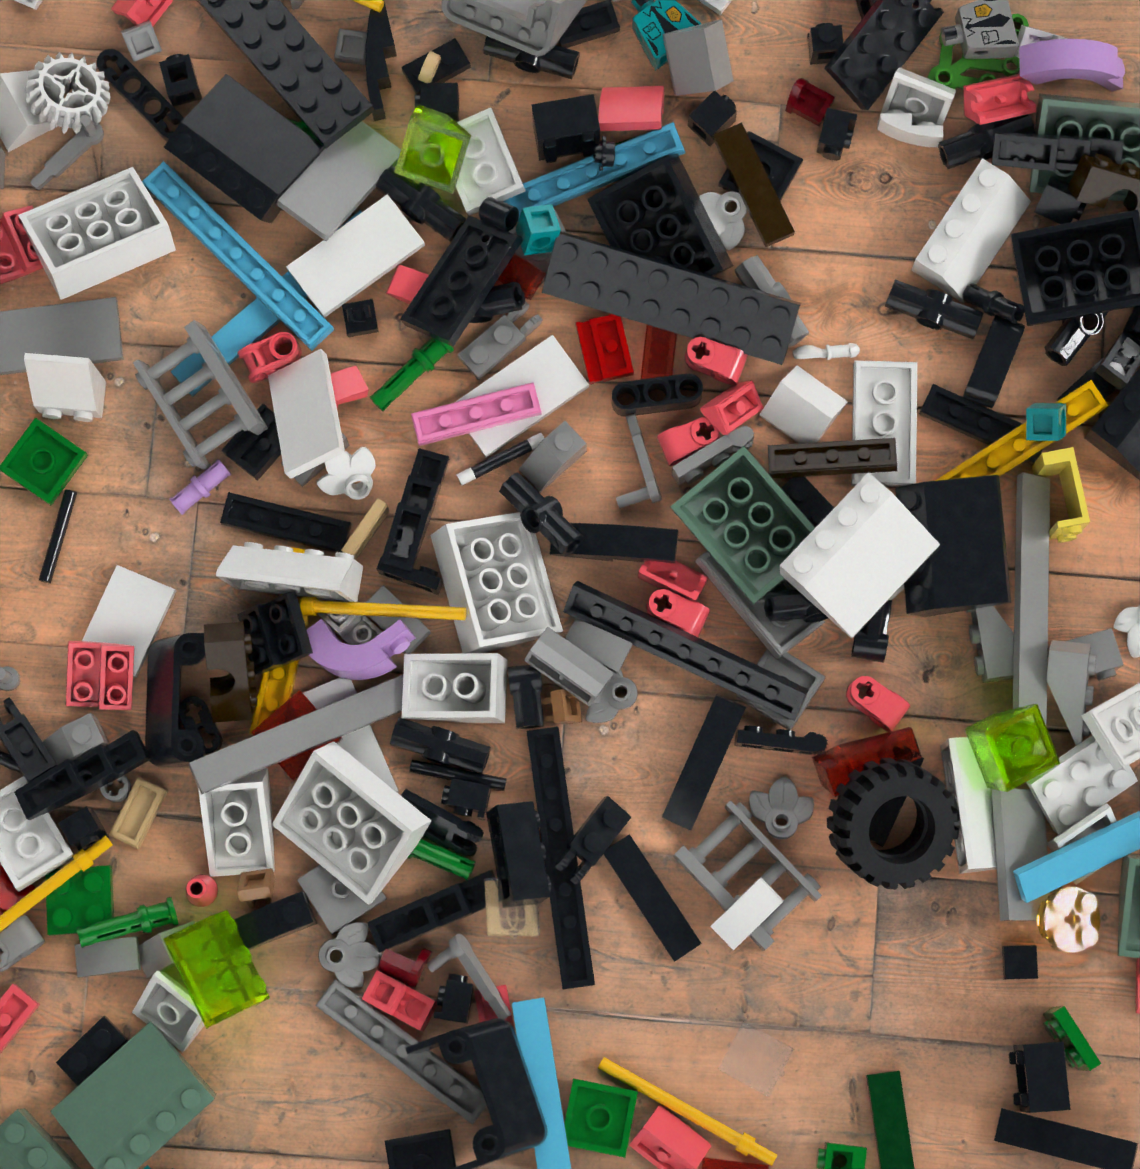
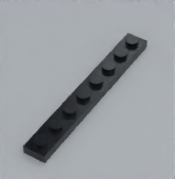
[563,581,809,721]
[526,727,595,990]

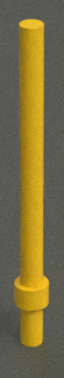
[298,596,467,621]
[0,835,113,932]
[598,1057,777,1166]

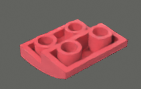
[598,86,665,131]
[0,205,43,284]
[66,641,134,710]

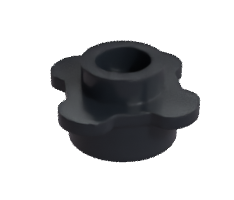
[593,136,615,171]

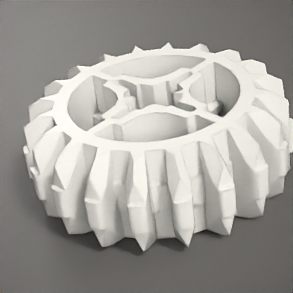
[25,52,111,134]

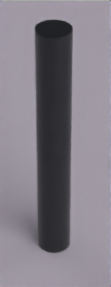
[39,489,77,584]
[410,759,507,791]

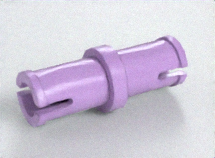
[169,459,231,515]

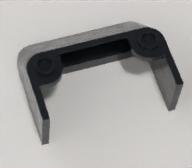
[145,633,206,768]
[405,1018,548,1169]

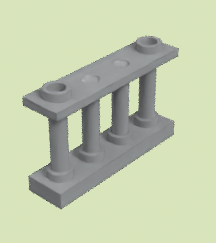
[133,320,268,470]
[673,801,822,951]

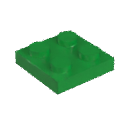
[0,418,88,506]
[45,865,114,936]
[1043,1006,1101,1071]
[564,1078,638,1158]

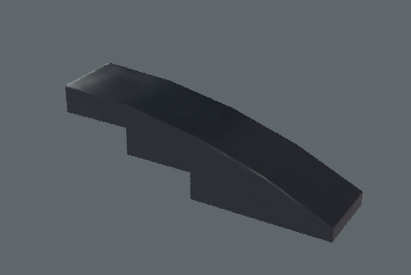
[365,0,397,121]
[992,133,1124,171]
[380,448,450,572]
[549,523,679,563]
[662,694,746,830]
[14,730,151,820]
[367,870,502,953]
[994,1108,1139,1169]

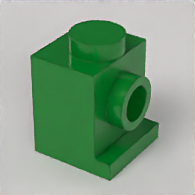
[816,1142,867,1169]

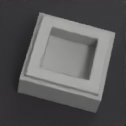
[121,20,162,62]
[334,29,367,65]

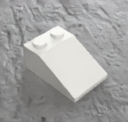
[24,353,106,422]
[401,653,508,723]
[198,768,275,877]

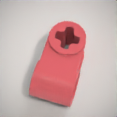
[238,332,302,383]
[685,337,748,385]
[657,417,720,466]
[646,589,710,637]
[846,676,910,733]

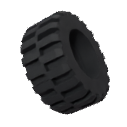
[827,758,959,890]

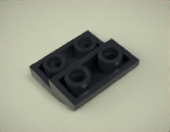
[237,592,313,675]

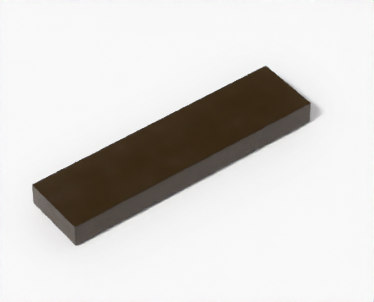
[713,122,795,247]
[768,438,897,478]

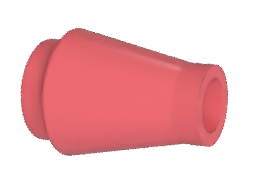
[186,874,218,907]

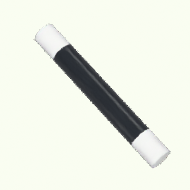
[456,432,544,485]

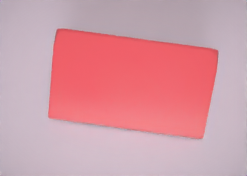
[700,380,763,435]

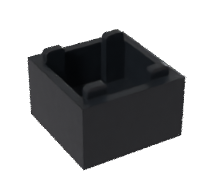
[531,94,600,163]
[1009,1042,1071,1113]

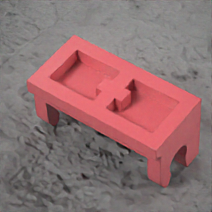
[963,74,1036,125]
[638,560,709,602]

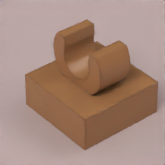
[543,689,582,724]
[237,868,275,909]

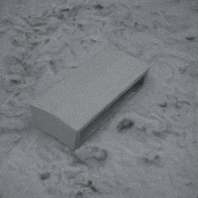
[524,627,613,707]

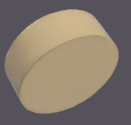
[418,51,441,84]

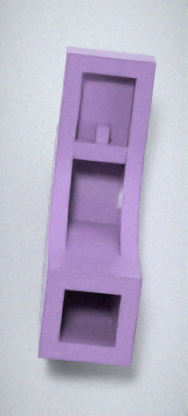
[1019,39,1125,91]
[307,619,416,680]

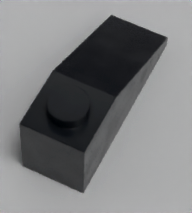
[214,891,317,959]

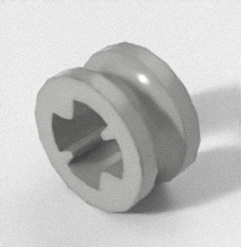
[100,775,131,802]

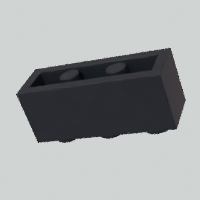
[486,801,552,908]

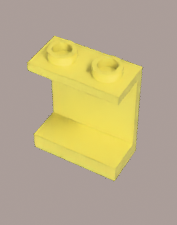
[1032,447,1090,543]

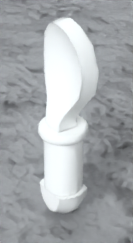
[793,343,860,360]

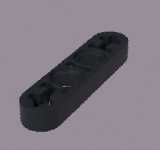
[97,49,184,141]

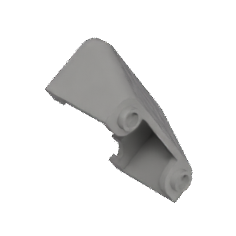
[442,0,587,56]

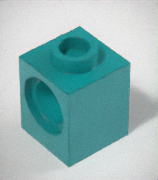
[516,204,561,256]
[1026,403,1066,441]

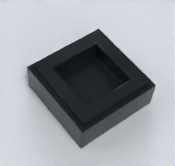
[1002,945,1038,980]

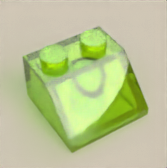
[394,104,472,194]
[965,704,1060,792]

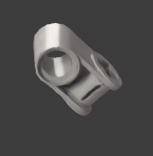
[0,915,45,972]

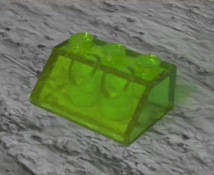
[163,910,270,1029]

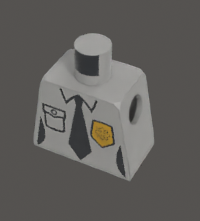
[941,0,1019,59]

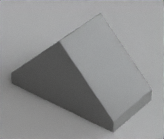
[139,921,207,978]

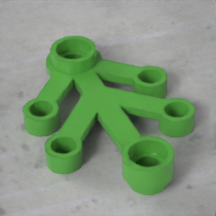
[928,14,1029,89]

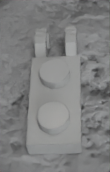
[458,301,543,380]
[672,425,754,485]

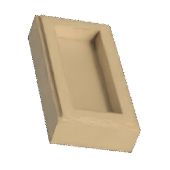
[341,498,389,560]
[109,777,168,849]

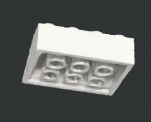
[18,167,176,300]
[780,472,940,639]
[430,512,563,653]
[272,741,431,905]

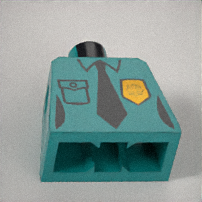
[631,0,702,71]

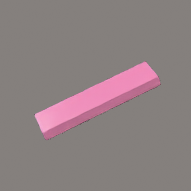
[411,382,542,446]

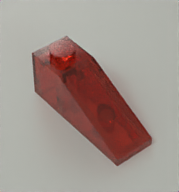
[812,727,922,797]

